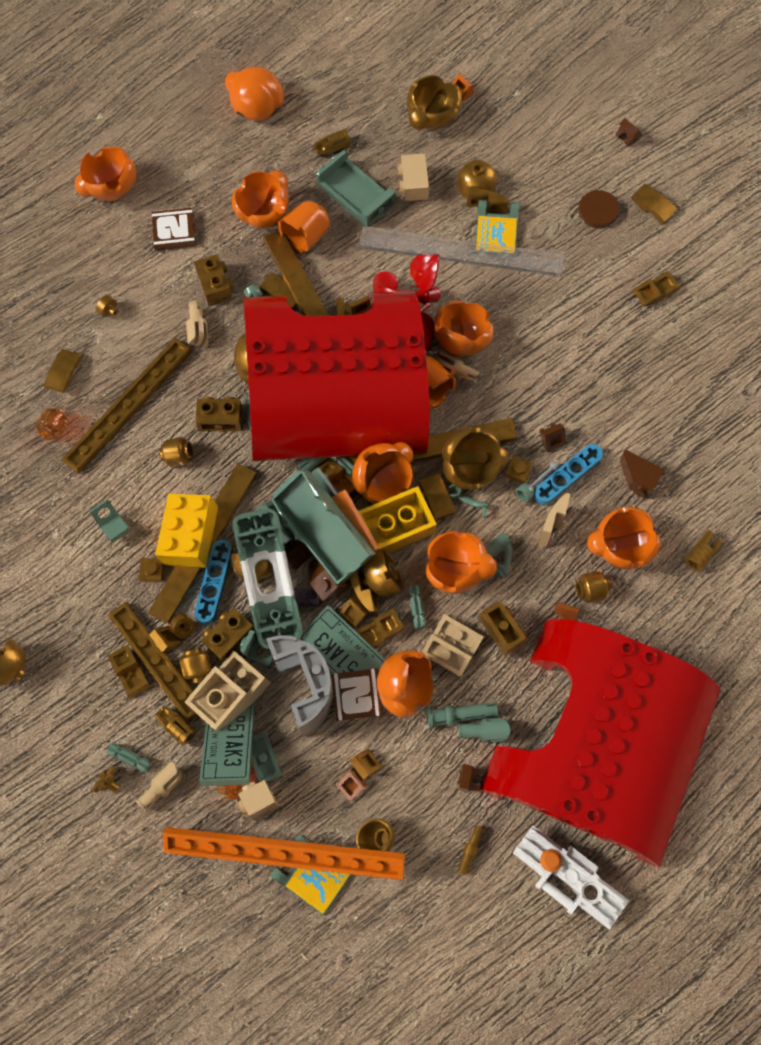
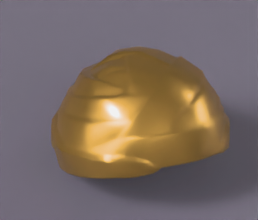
[356,819,395,852]

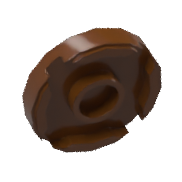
[578,190,619,228]

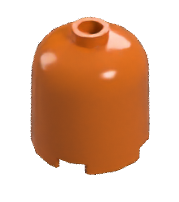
[278,201,330,253]
[426,355,457,409]

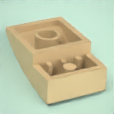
[185,651,271,731]

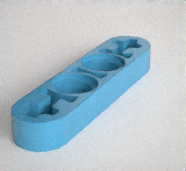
[534,444,603,506]
[195,540,233,625]

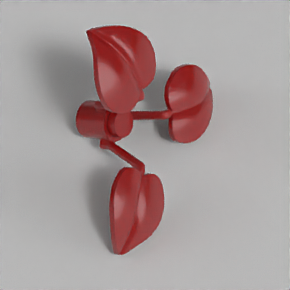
[373,254,441,350]

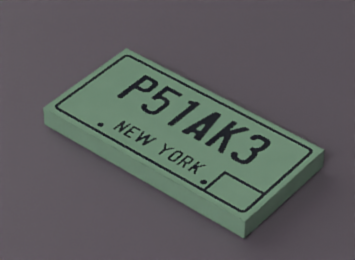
[300,605,385,674]
[199,703,255,786]

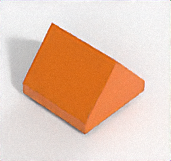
[453,73,474,102]

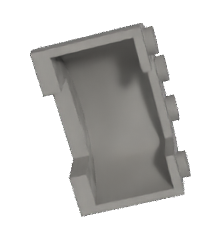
[266,635,333,737]

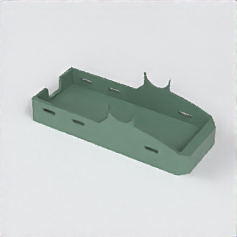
[272,470,376,585]

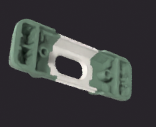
[233,508,303,649]

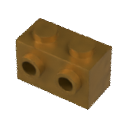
[194,254,234,306]
[196,397,242,431]
[480,600,526,657]
[201,607,255,663]

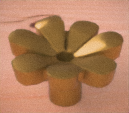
[92,766,120,793]

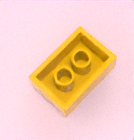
[358,486,437,553]
[155,493,218,568]

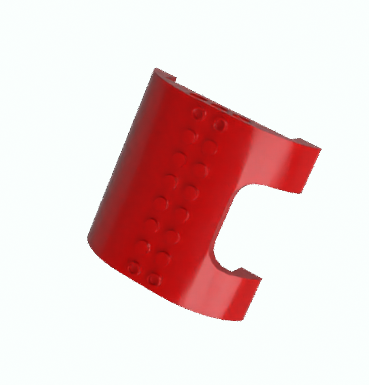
[243,291,430,461]
[480,619,720,868]

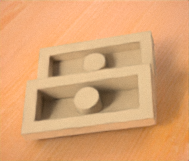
[538,493,570,547]
[422,614,485,677]

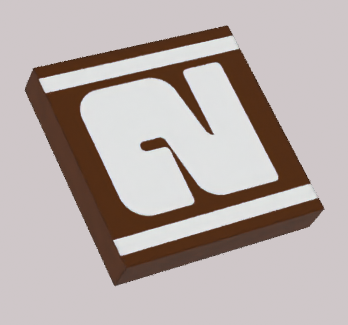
[152,208,195,250]
[331,668,383,721]

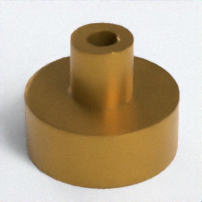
[96,295,118,317]
[170,614,195,638]

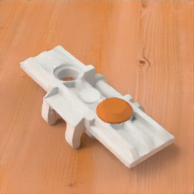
[513,825,629,930]

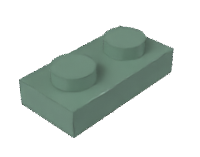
[251,732,283,783]

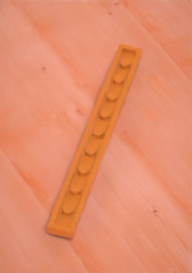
[163,827,405,880]

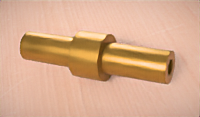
[457,825,484,875]

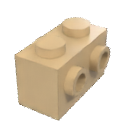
[397,154,429,201]
[237,780,280,821]

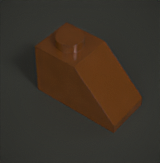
[620,449,664,499]
[309,558,351,601]

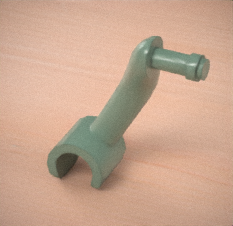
[449,484,489,518]

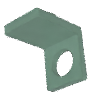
[89,499,130,543]
[240,630,273,668]

